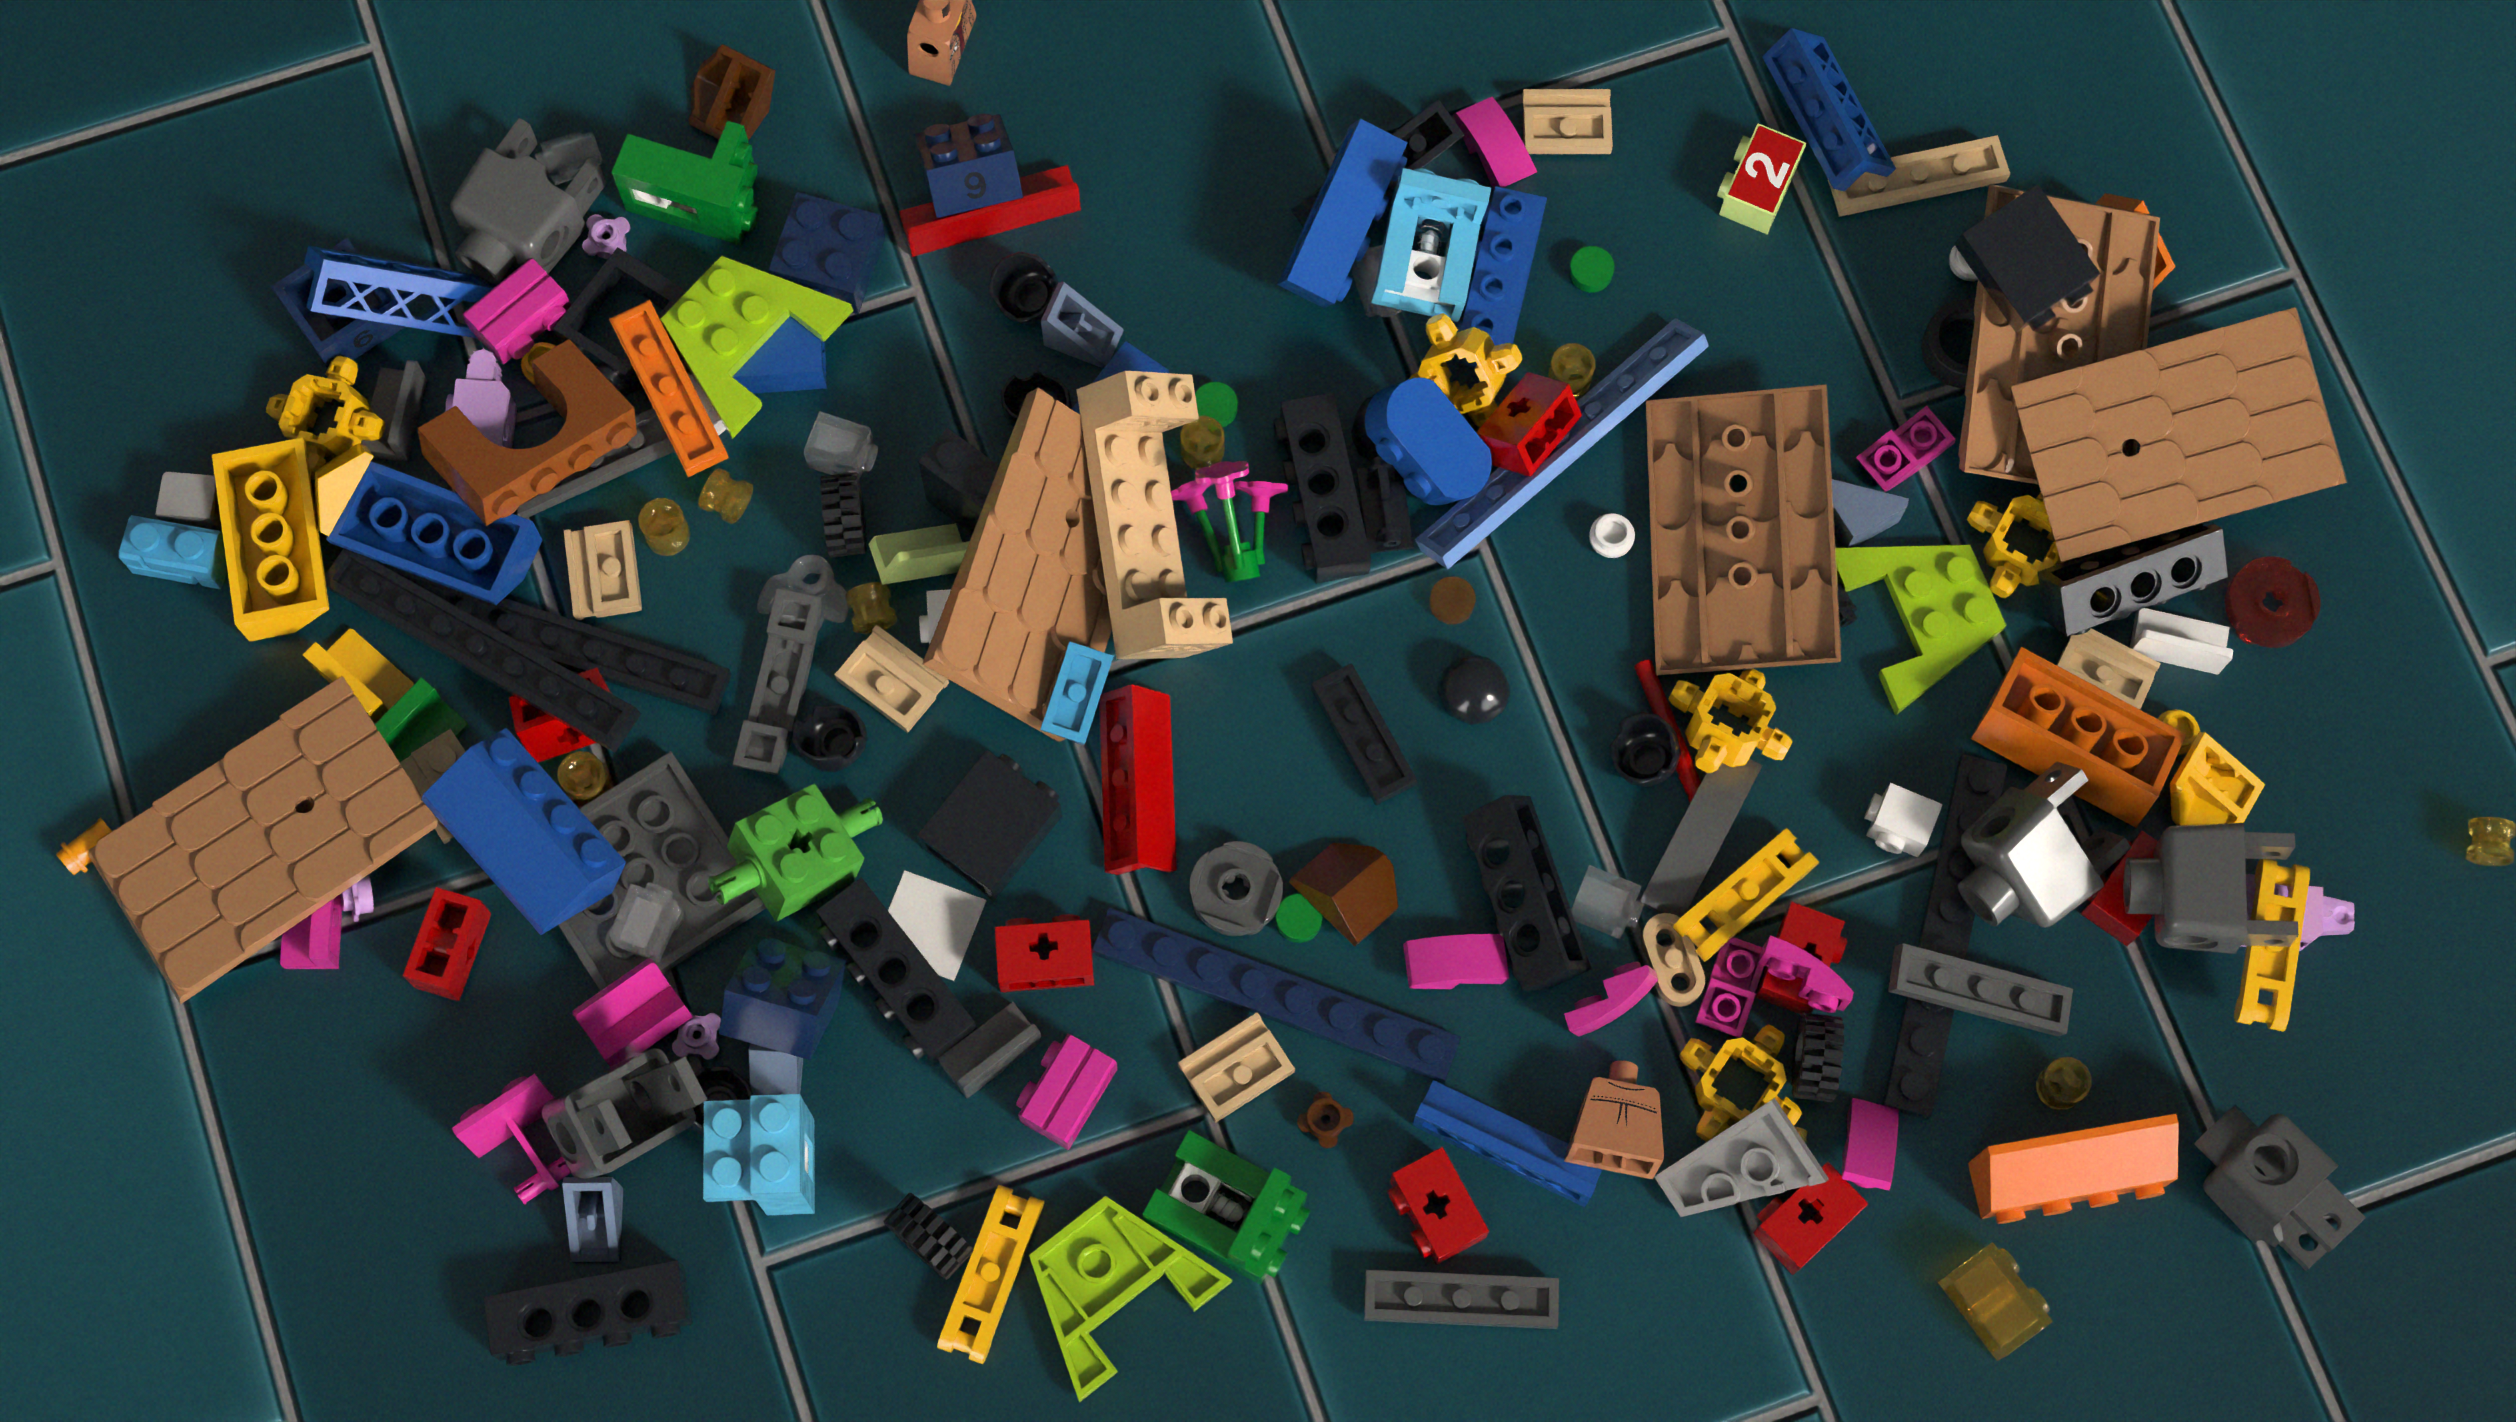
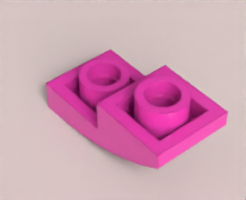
[1453,97,1537,190]
[1856,406,1955,492]
[1403,934,1509,990]
[1758,935,1854,1013]
[1695,937,1764,1038]
[1564,962,1658,1037]
[1842,1098,1899,1191]

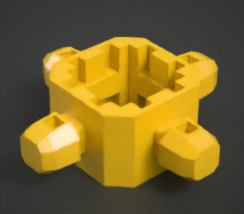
[1409,313,1522,428]
[266,355,386,480]
[1967,492,2075,598]
[1668,668,1793,773]
[1679,1024,1802,1142]

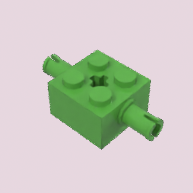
[708,783,883,922]

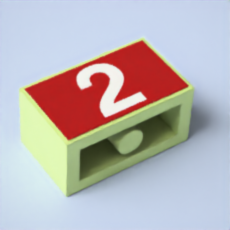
[1717,123,1806,235]

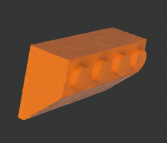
[1971,647,2187,828]
[1968,1114,2179,1224]

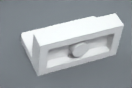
[2130,608,2233,675]

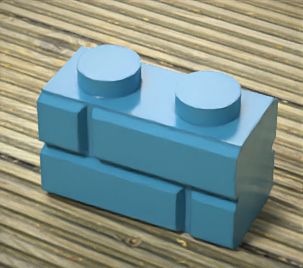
[119,515,227,589]

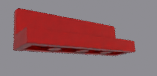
[899,165,1081,257]
[1099,684,1177,875]

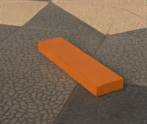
[609,300,729,477]

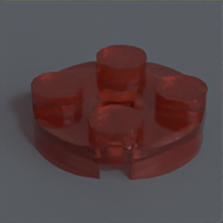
[2225,556,2321,648]

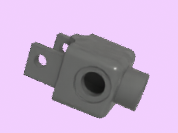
[450,118,607,285]
[1958,762,2132,928]
[2123,823,2299,954]
[541,1048,708,1179]
[2194,1104,2366,1271]

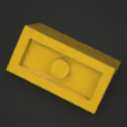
[303,629,414,724]

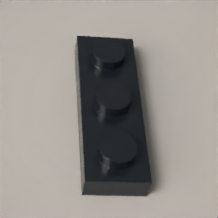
[1311,663,1417,806]

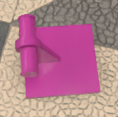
[451,1073,571,1205]

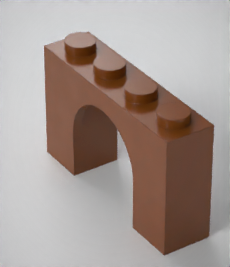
[417,339,637,526]

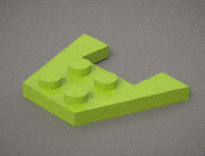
[661,256,853,439]
[1836,545,2006,715]
[1029,1196,1232,1403]

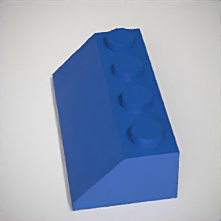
[326,461,543,605]
[421,728,626,935]

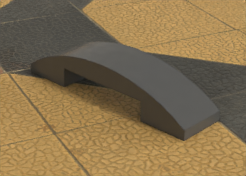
[733,588,823,776]
[1639,759,1763,918]

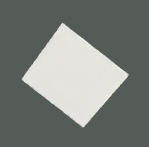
[888,870,987,981]

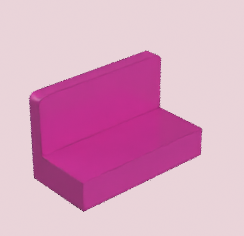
[280,895,343,969]
[573,958,693,1067]

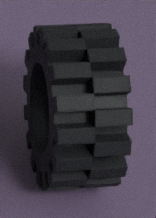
[820,472,867,557]
[1791,1012,1844,1102]
[883,1192,974,1280]

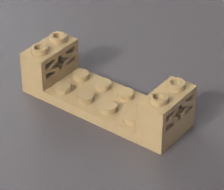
[1076,371,1233,659]

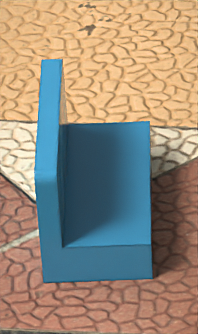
[1040,641,1114,745]

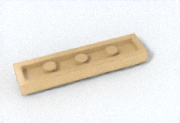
[1827,135,2010,217]

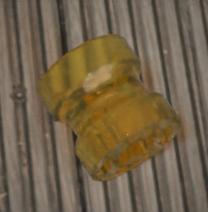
[638,498,690,556]
[557,751,612,807]

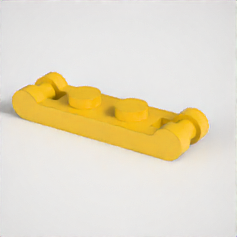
[1672,828,1819,962]
[2234,859,2310,1032]
[937,1185,1044,1364]

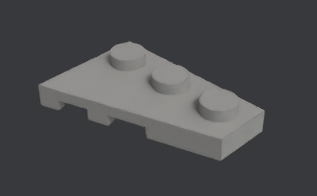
[1654,1098,1829,1217]

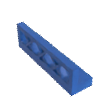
[1762,28,1896,191]
[304,245,493,338]
[1412,1080,1603,1207]

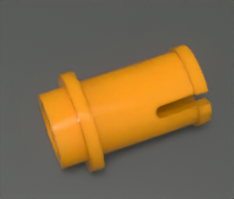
[56,817,112,875]

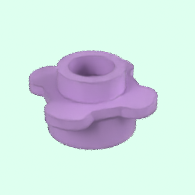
[582,214,630,259]
[340,875,374,922]
[672,1012,721,1060]

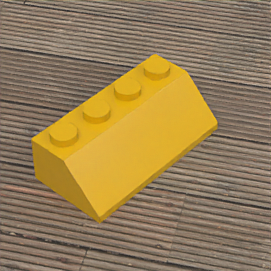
[212,437,329,642]

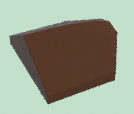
[689,44,776,141]
[1289,843,1398,947]

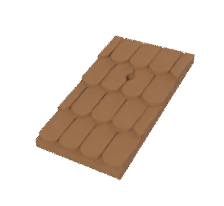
[1958,184,2160,485]
[2011,307,2347,562]
[1646,384,1841,675]
[922,388,1169,742]
[89,676,437,1005]

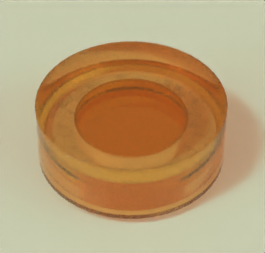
[1429,576,1476,625]

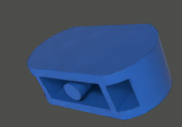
[1365,377,1492,505]

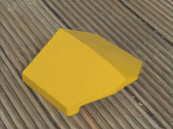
[315,443,374,536]
[2170,732,2265,825]

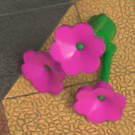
[1170,461,1288,583]

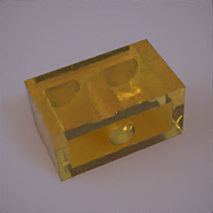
[1938,1242,2053,1361]

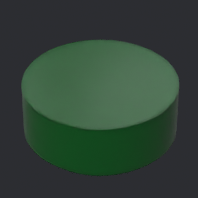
[1569,246,1615,293]
[1195,382,1238,429]
[1276,894,1323,943]

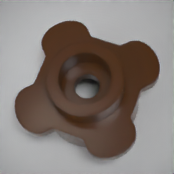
[1297,1092,1354,1149]

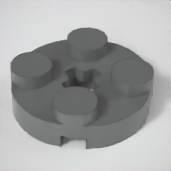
[1190,841,1283,936]

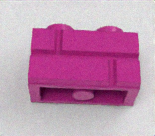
[462,258,571,364]
[1016,1034,1118,1150]

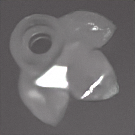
[757,555,849,631]

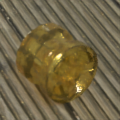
[1548,343,1596,397]
[1180,416,1225,470]
[698,468,753,524]
[845,582,897,634]
[2466,817,2516,866]
[2036,1057,2092,1110]

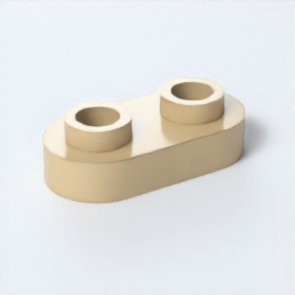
[1641,913,1705,1007]

